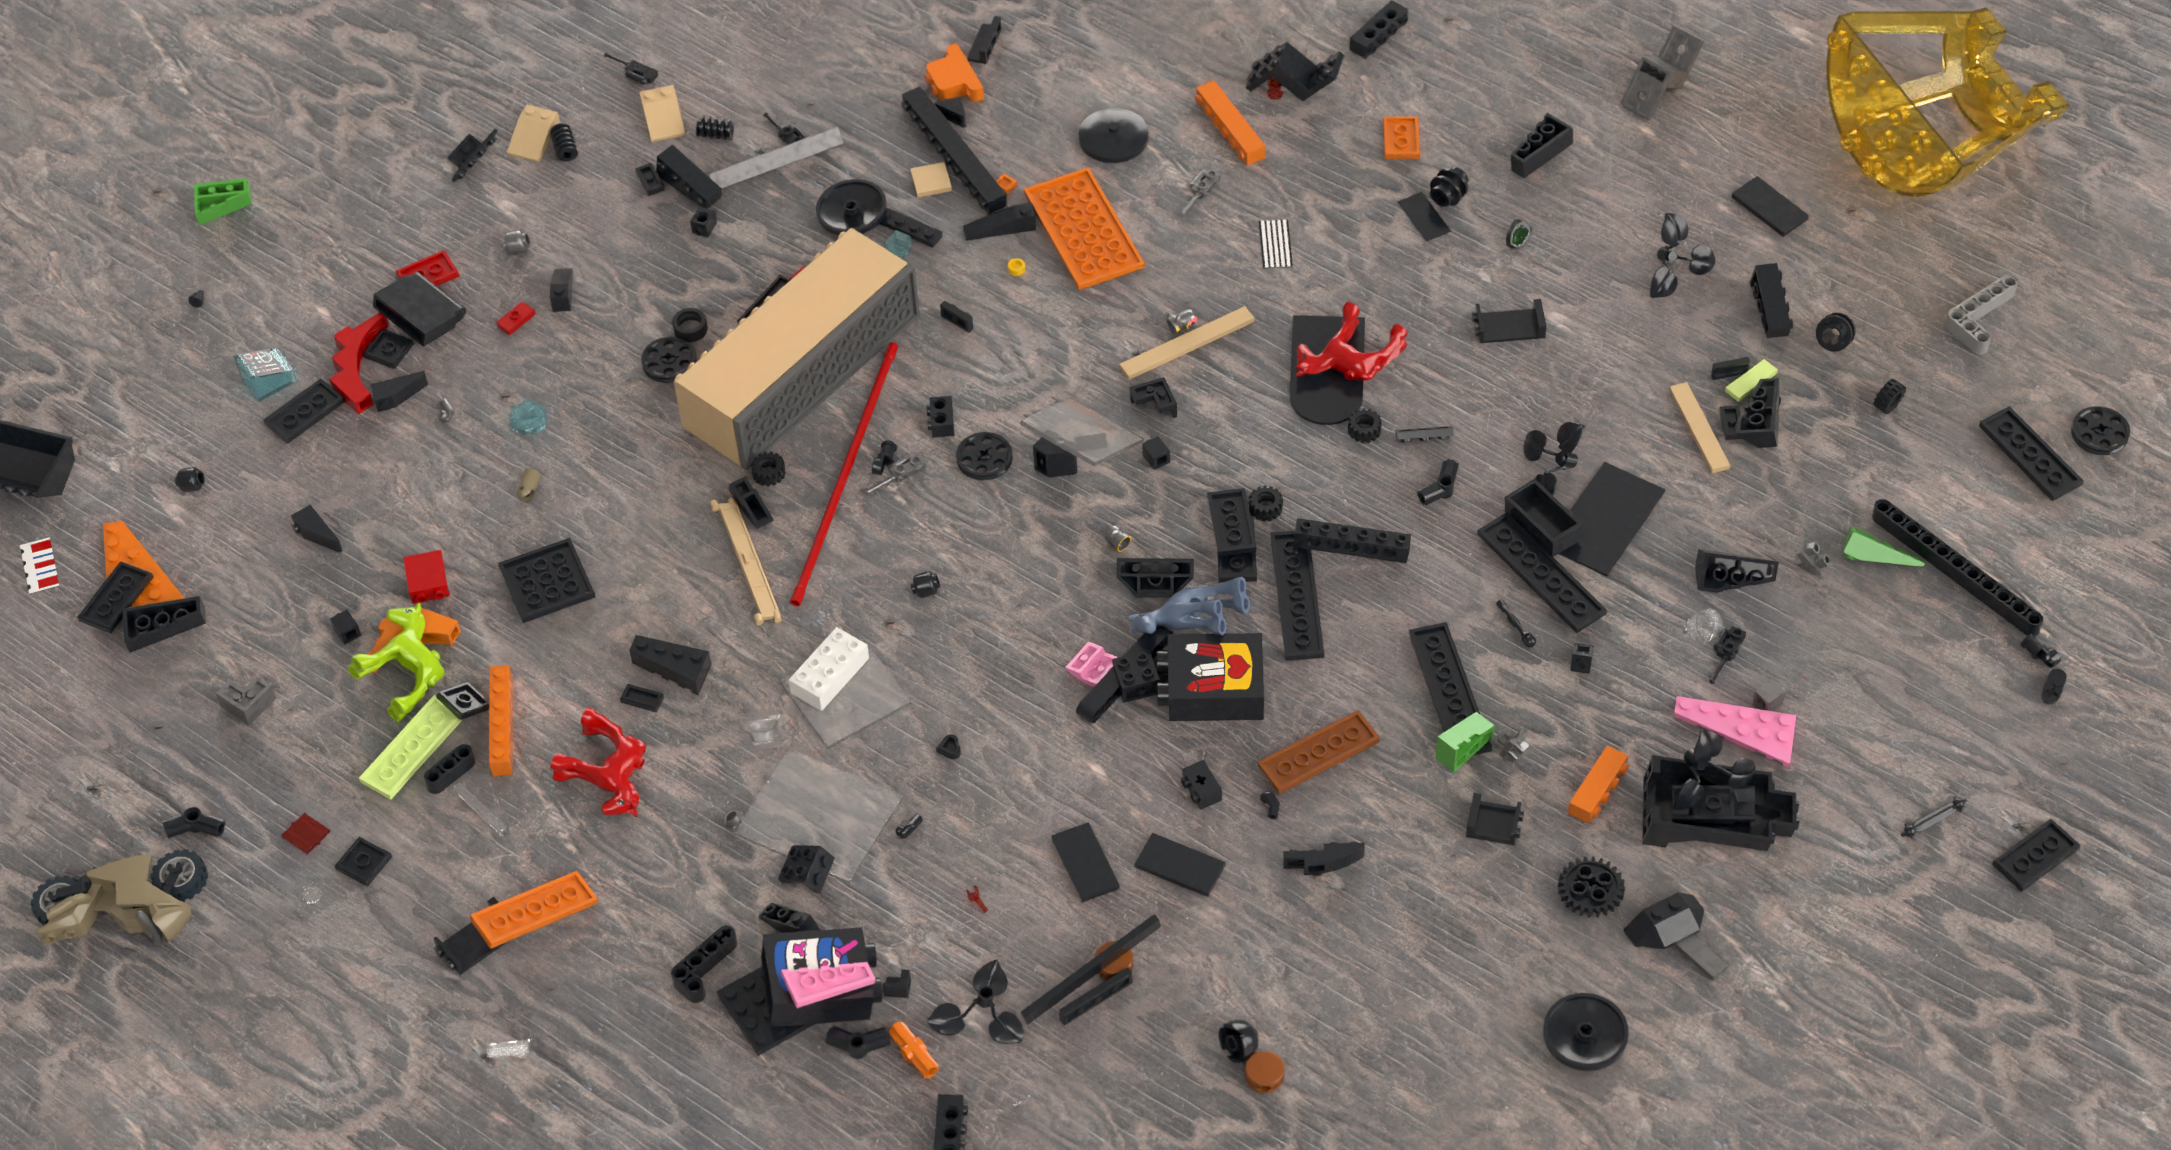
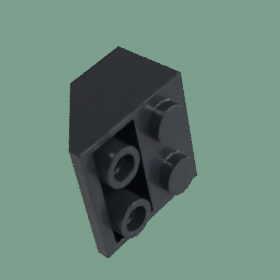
[1033,432,1078,478]

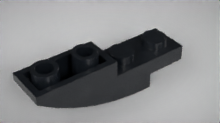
[1283,842,1365,875]

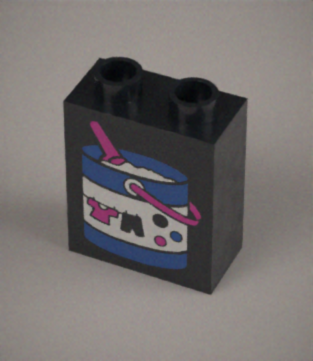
[761,927,882,1027]

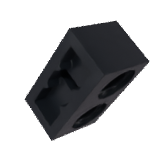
[926,396,955,438]

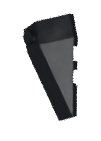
[1695,549,1779,593]

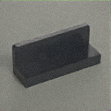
[967,16,1002,64]

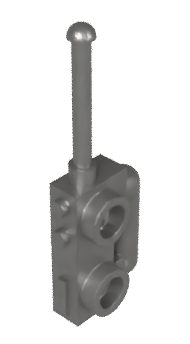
[1180,169,1221,216]
[865,453,926,494]

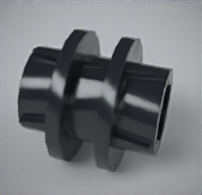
[1429,166,1469,207]
[1816,312,1856,352]

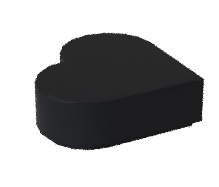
[936,734,961,759]

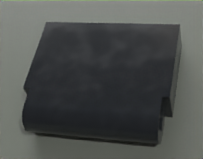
[373,272,466,347]

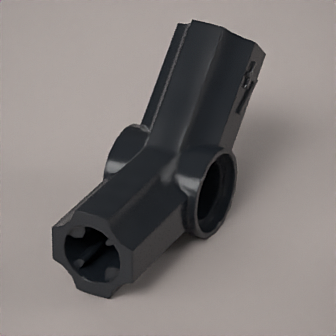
[1417,459,1459,505]
[163,807,225,839]
[825,1025,890,1059]

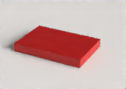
[396,250,460,286]

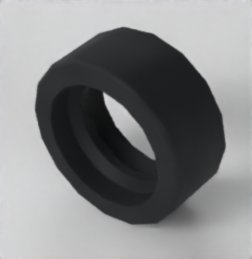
[672,308,708,342]

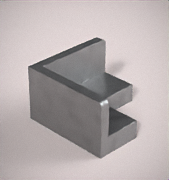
[216,676,276,725]

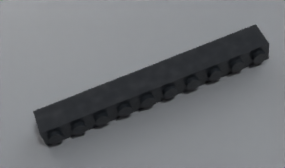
[901,86,1007,214]

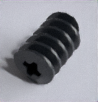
[696,115,734,141]
[550,123,578,162]

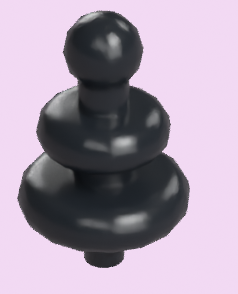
[188,290,204,308]

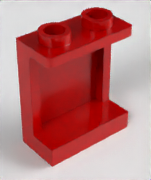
[403,550,450,604]

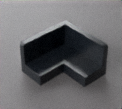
[1130,377,1177,418]

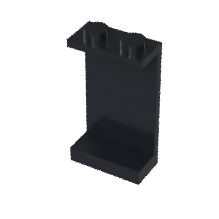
[1472,299,1546,343]
[433,897,509,975]

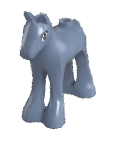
[1128,577,1250,636]

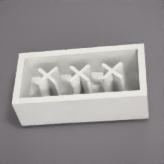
[789,627,869,711]

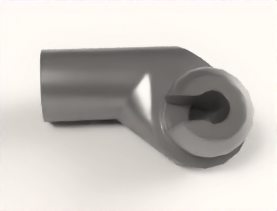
[438,398,454,422]

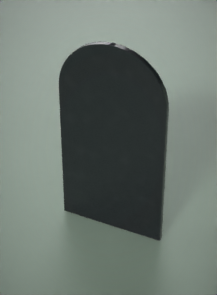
[1290,315,1365,425]

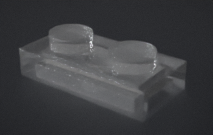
[487,1040,532,1060]

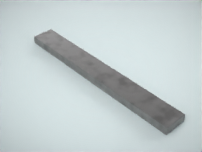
[708,127,843,188]

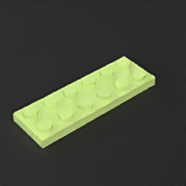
[359,695,463,800]

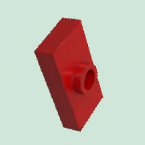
[496,301,536,336]

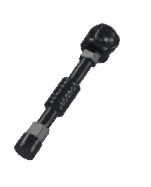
[1496,599,1536,648]

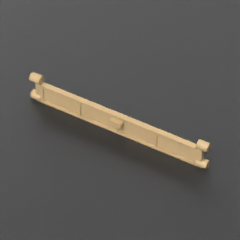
[710,498,782,625]

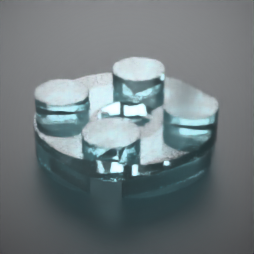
[509,400,547,435]

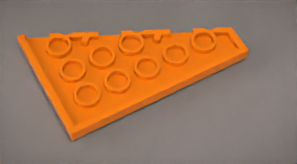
[103,520,184,607]

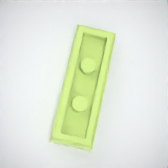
[1725,359,1778,402]

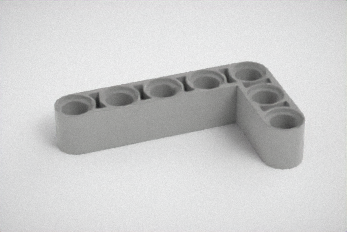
[1945,274,2018,355]

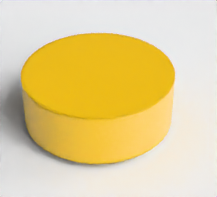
[1007,258,1026,276]

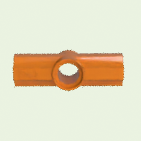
[888,1021,939,1079]

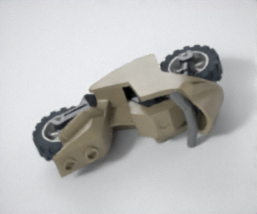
[31,849,208,947]

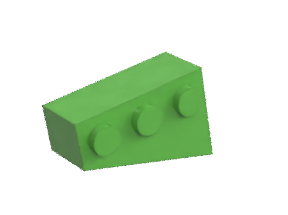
[194,178,252,225]

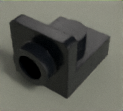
[1570,643,1594,674]

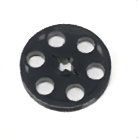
[641,336,697,383]
[2071,406,2130,455]
[956,432,1013,480]

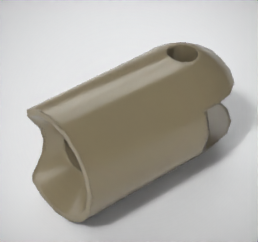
[517,468,541,502]

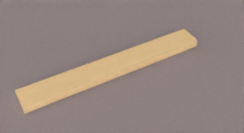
[1120,306,1255,380]

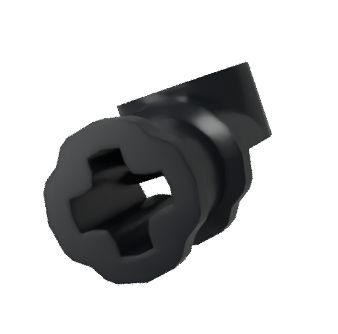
[872,440,897,475]
[2021,634,2061,668]

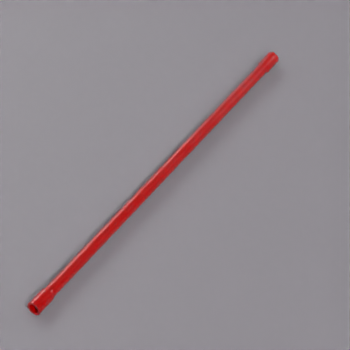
[790,342,898,607]

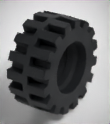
[1873,379,1906,414]
[1348,408,1382,443]
[751,451,786,487]
[1249,486,1283,521]

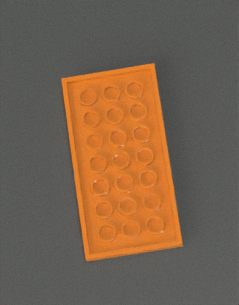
[1024,167,1145,290]

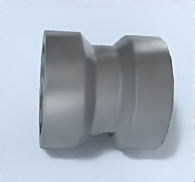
[1105,525,1131,552]

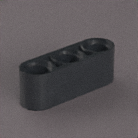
[424,744,475,794]

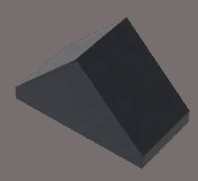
[935,97,966,128]

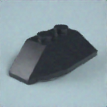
[1117,558,1194,598]
[1624,892,1704,949]

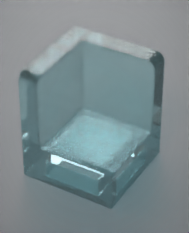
[884,230,912,260]

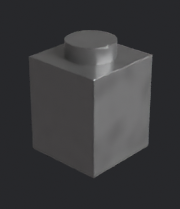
[1753,679,1786,711]

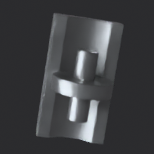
[1796,538,1831,575]
[1497,728,1530,762]

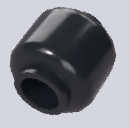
[175,467,205,492]
[910,571,940,598]

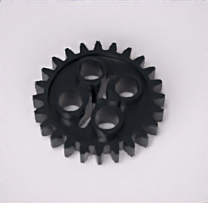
[1558,856,1625,918]

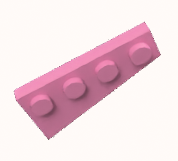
[781,962,875,1008]

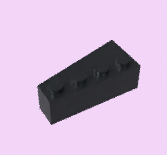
[656,144,722,209]

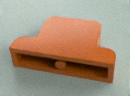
[924,43,984,102]

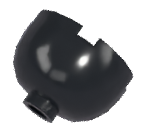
[1219,1019,1259,1063]

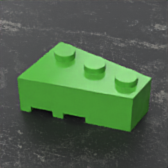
[1436,712,1495,773]

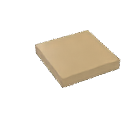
[910,162,952,197]

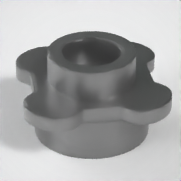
[724,810,745,830]

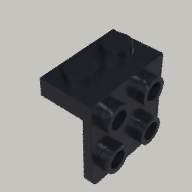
[778,845,835,893]

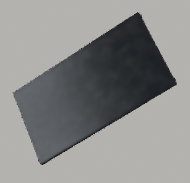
[1559,462,1666,577]

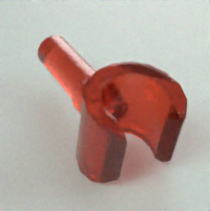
[966,885,988,913]

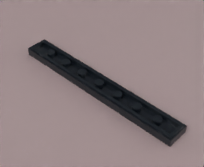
[1021,914,1161,1025]

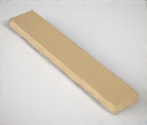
[1669,382,1730,473]

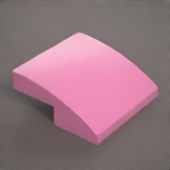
[1065,642,1118,687]

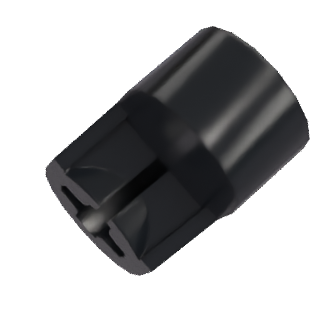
[2041,668,2067,704]

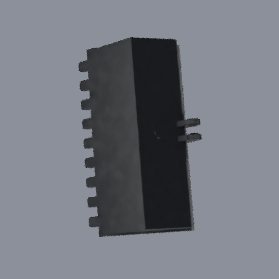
[0,420,75,498]

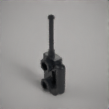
[604,52,658,84]
[764,113,808,145]
[1709,626,1746,684]

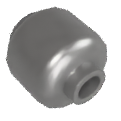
[502,230,530,255]

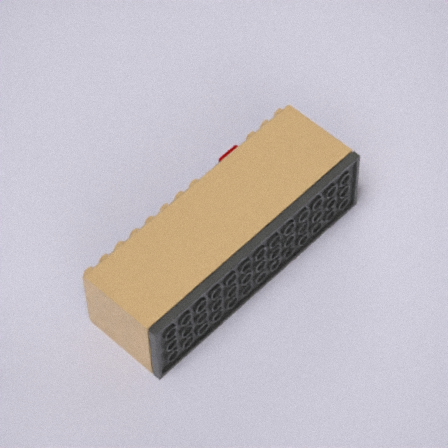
[674,228,920,470]

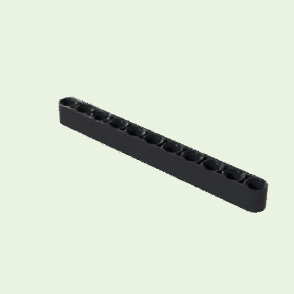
[1872,499,2044,636]

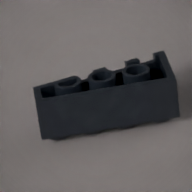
[1511,112,1573,178]
[1749,263,1793,338]
[122,596,206,653]
[629,635,712,695]

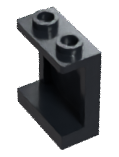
[1466,793,1524,846]

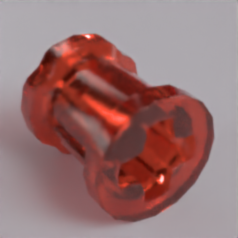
[1267,77,1283,100]

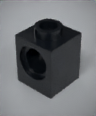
[690,206,717,237]

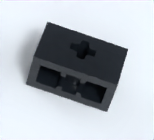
[1181,760,1222,809]

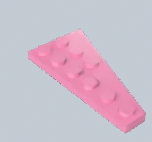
[1674,696,1796,768]

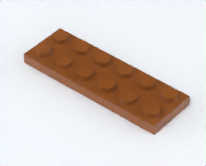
[1258,710,1380,794]

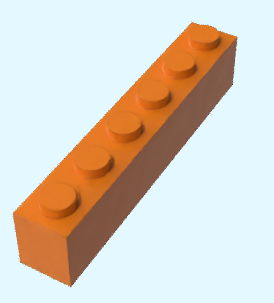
[1195,80,1266,166]
[489,665,513,777]

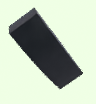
[729,476,774,529]

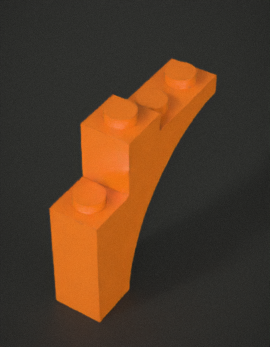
[367,608,461,673]

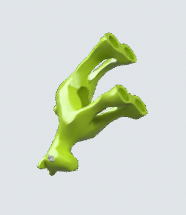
[347,603,445,722]

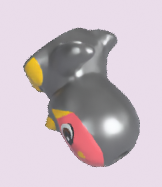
[1166,309,1197,334]

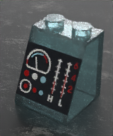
[234,348,297,402]

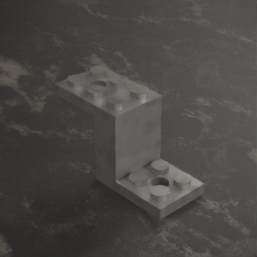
[1620,25,1705,119]

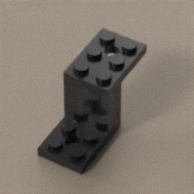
[1245,42,1344,102]

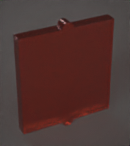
[282,813,330,854]

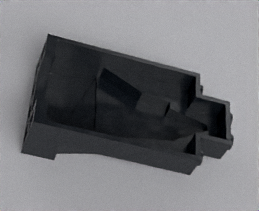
[1642,755,1799,851]

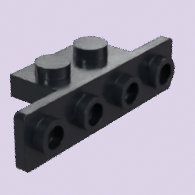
[447,129,498,182]

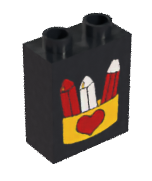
[1157,633,1264,721]

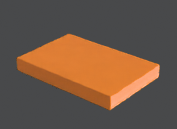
[1383,116,1420,159]

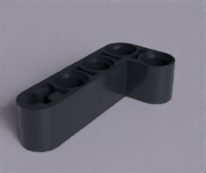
[671,925,737,1003]

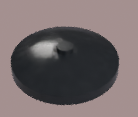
[1079,108,1149,163]
[816,179,887,236]
[1543,993,1629,1071]

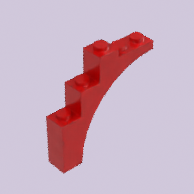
[330,312,389,415]

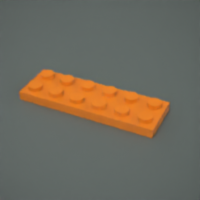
[470,871,598,948]

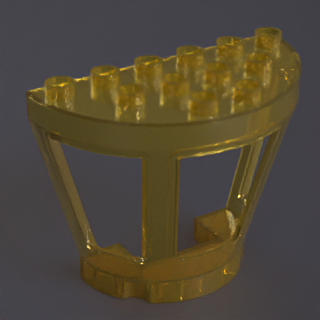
[1826,7,2070,197]

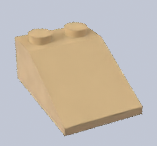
[639,85,685,142]
[507,104,560,163]

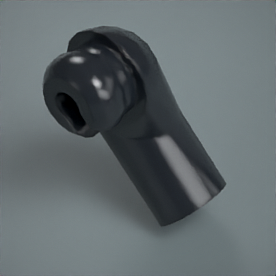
[1260,791,1280,819]
[895,814,923,838]

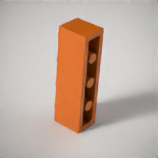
[1568,745,1629,824]

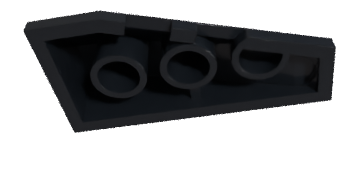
[963,202,1036,241]
[1736,378,1779,448]

